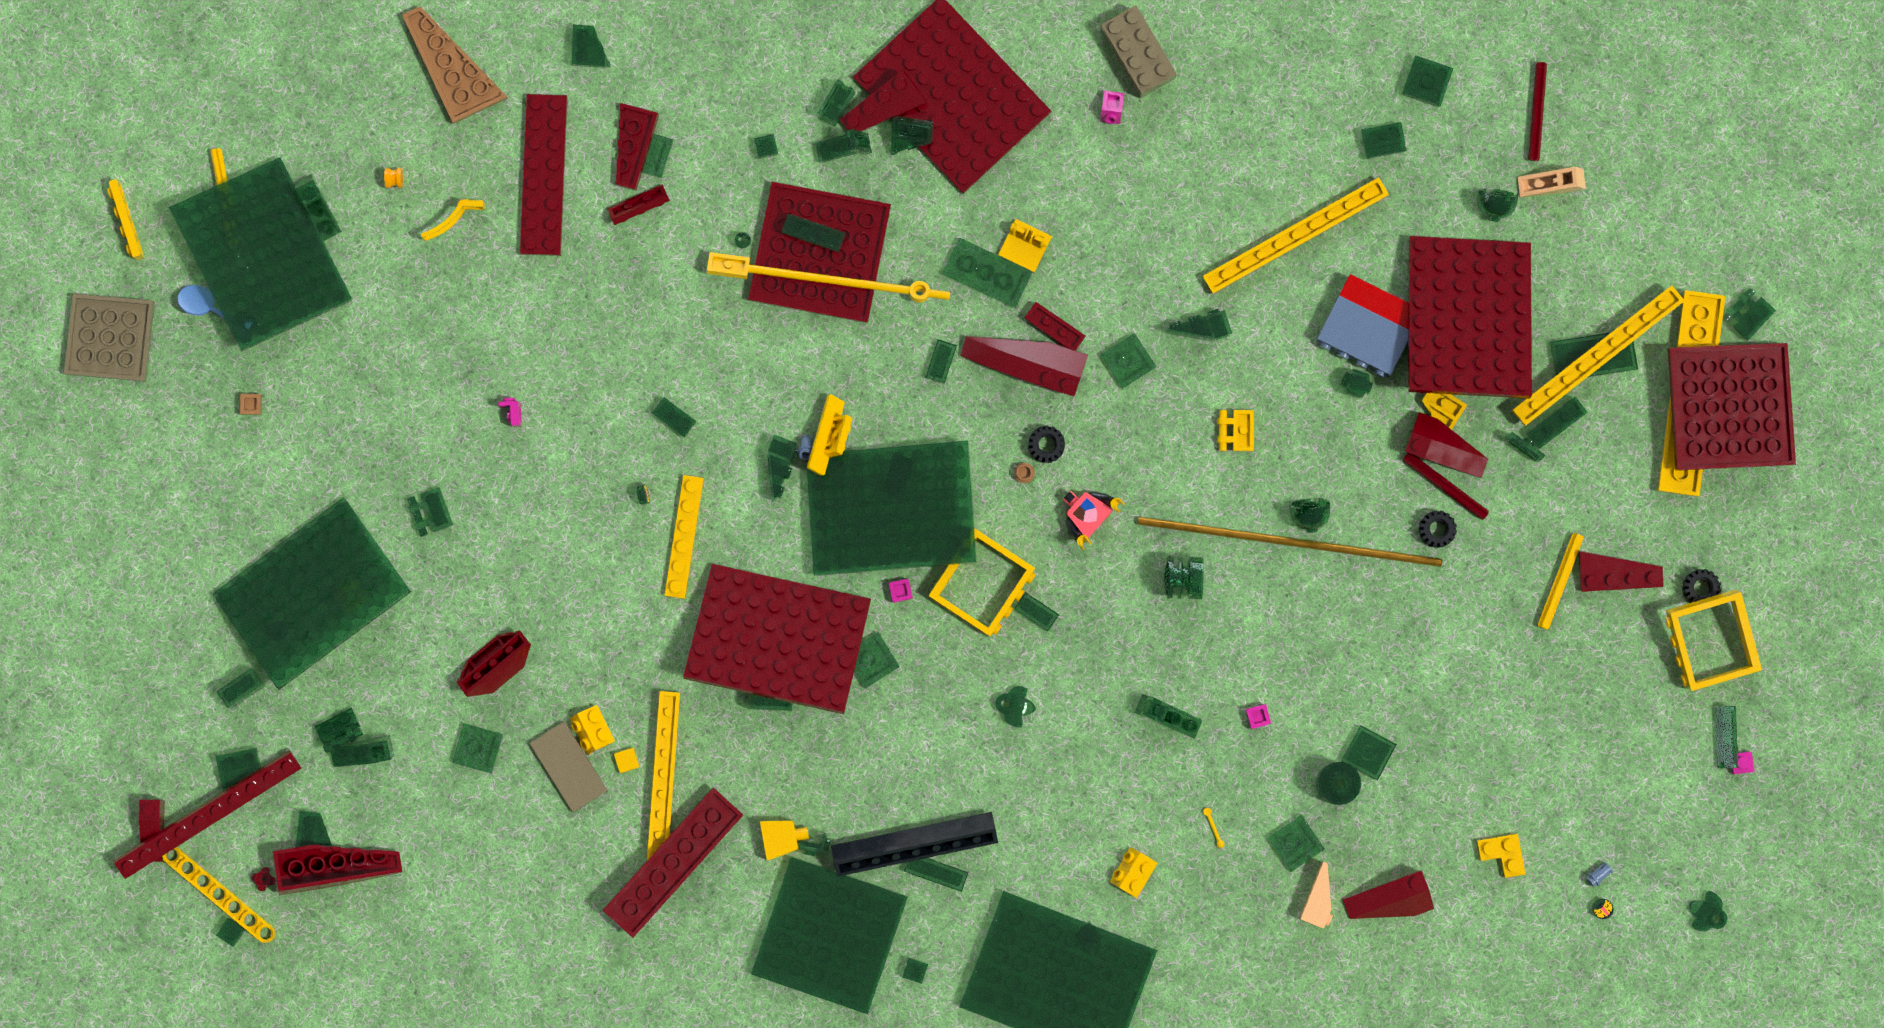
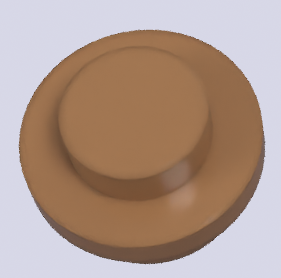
[1014,463,1035,483]

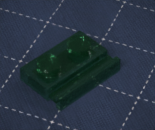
[1361,122,1407,159]

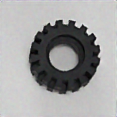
[1028,425,1065,463]
[1419,510,1457,548]
[1682,569,1722,603]

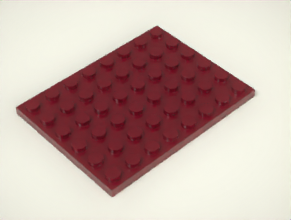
[853,0,1052,194]
[1408,236,1532,399]
[683,564,871,714]

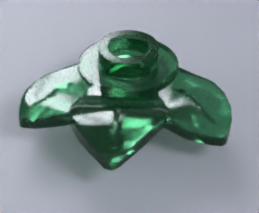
[995,686,1036,727]
[1689,891,1728,932]

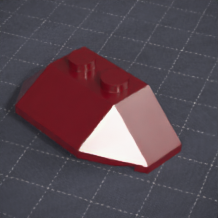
[456,630,531,697]

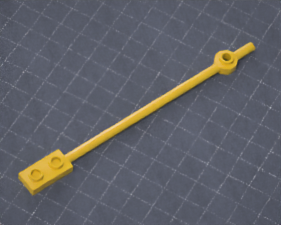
[707,252,950,303]

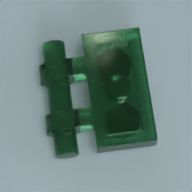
[1723,288,1776,341]
[407,487,454,537]
[315,707,363,753]

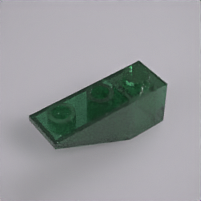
[294,174,342,241]
[1166,309,1232,342]
[767,435,798,502]
[1135,694,1203,739]
[329,735,394,767]

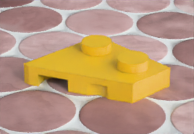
[1422,393,1467,430]

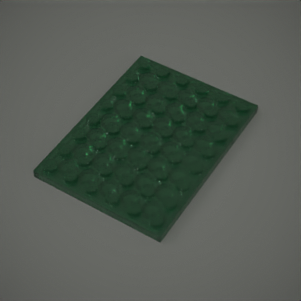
[169,157,352,352]
[806,440,977,576]
[212,497,412,690]
[959,891,1158,1028]

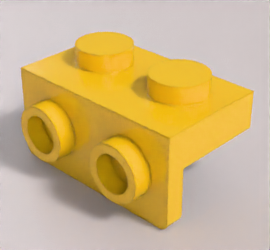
[570,705,615,755]
[1110,847,1158,898]

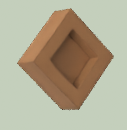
[240,394,262,415]

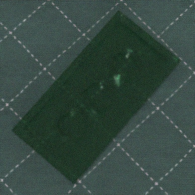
[942,238,1033,309]
[1550,332,1638,378]

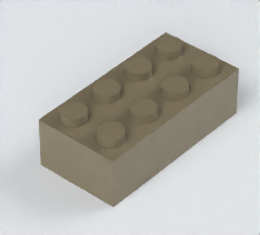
[1100,5,1177,98]

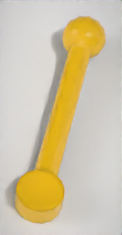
[1203,808,1225,848]

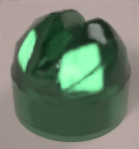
[734,232,751,249]

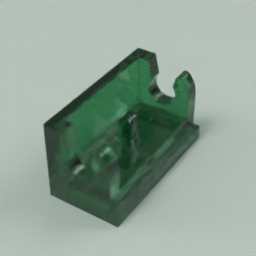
[817,79,856,127]

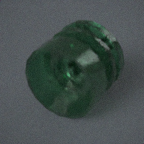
[1164,556,1204,600]
[1315,762,1361,805]

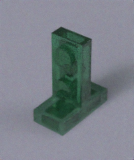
[815,129,872,163]

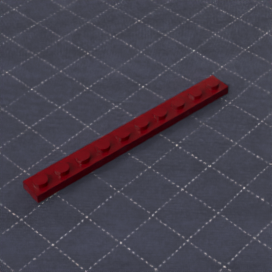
[113,750,302,879]

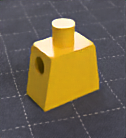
[760,821,809,860]

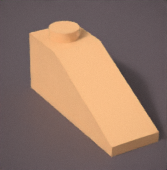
[1518,167,1586,197]
[1299,862,1333,929]

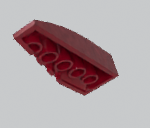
[960,336,1088,397]
[273,845,402,896]

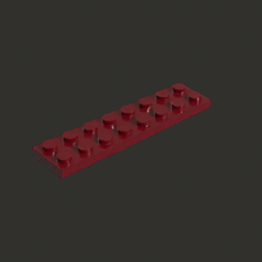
[520,94,568,256]
[602,787,743,938]

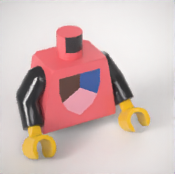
[1063,491,1125,550]

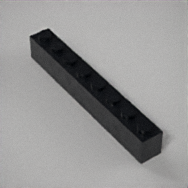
[831,812,998,877]

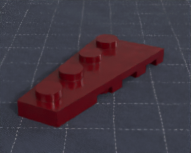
[840,70,928,135]
[616,103,659,191]
[1579,551,1664,592]

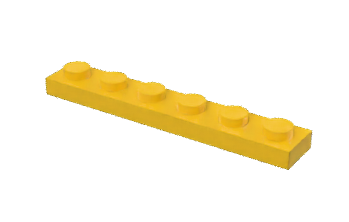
[665,475,704,599]

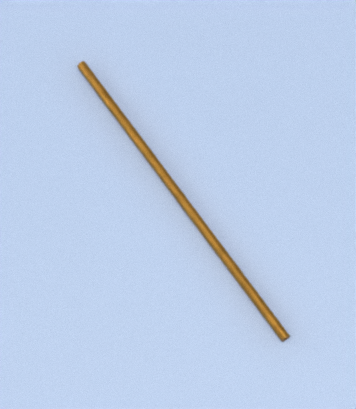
[1137,517,1442,567]

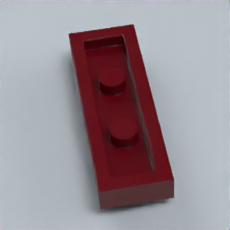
[607,184,670,225]
[1024,302,1086,350]

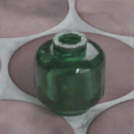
[1341,369,1373,398]

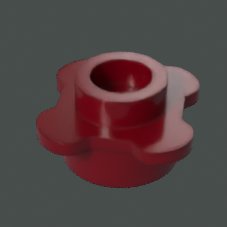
[252,867,276,891]

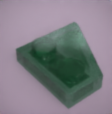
[571,24,610,68]
[891,116,934,155]
[215,747,261,791]
[295,811,332,848]

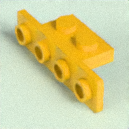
[807,394,852,475]

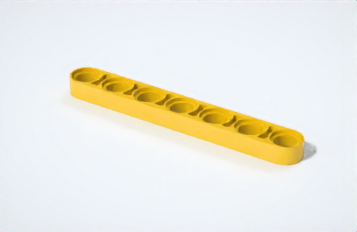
[162,847,276,943]

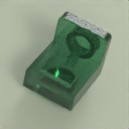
[799,833,831,856]

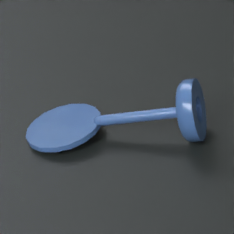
[178,285,259,343]

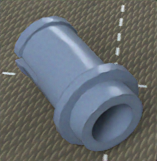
[798,435,813,460]
[1586,862,1613,887]

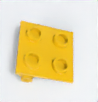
[998,219,1052,273]

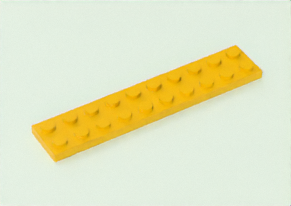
[1658,290,1725,497]

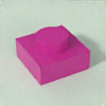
[889,579,913,603]
[1246,704,1271,729]
[1730,752,1754,774]

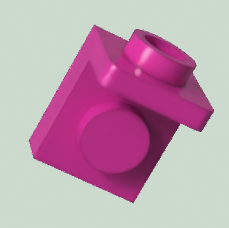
[1100,90,1124,124]
[498,398,522,428]

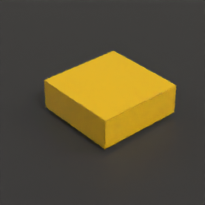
[614,748,640,774]

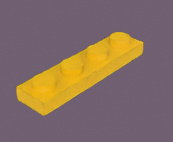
[107,179,145,260]

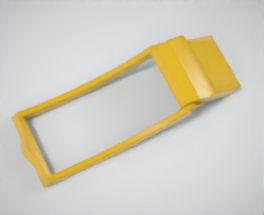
[421,199,486,241]

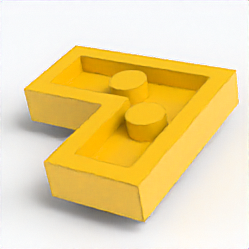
[1477,834,1525,878]

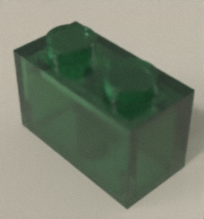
[216,668,266,709]

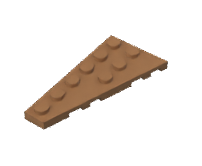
[402,6,508,124]

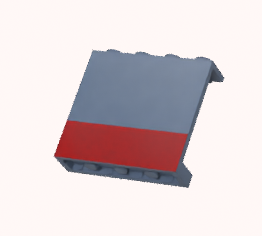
[1316,274,1408,378]

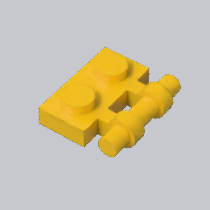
[1217,410,1254,452]

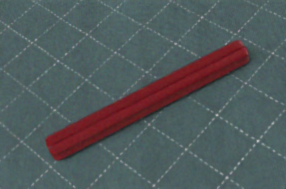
[1528,62,1547,162]
[1403,453,1489,520]

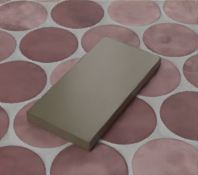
[530,721,608,813]

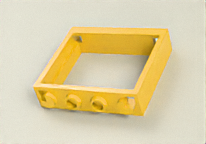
[929,528,1036,637]
[1665,589,1762,691]

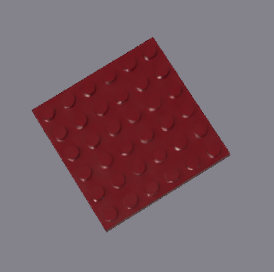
[748,182,891,323]
[1667,343,1796,471]

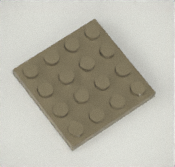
[64,294,155,382]

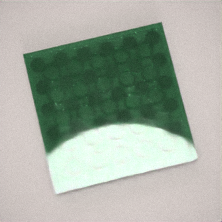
[751,857,908,1014]

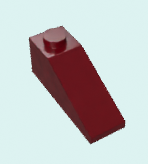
[139,800,165,862]

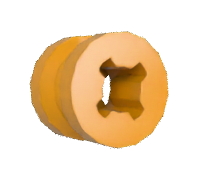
[384,168,403,188]

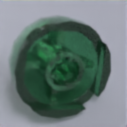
[1477,188,1519,222]
[1289,498,1331,533]

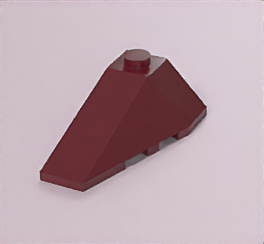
[1404,412,1488,478]
[1343,870,1434,919]

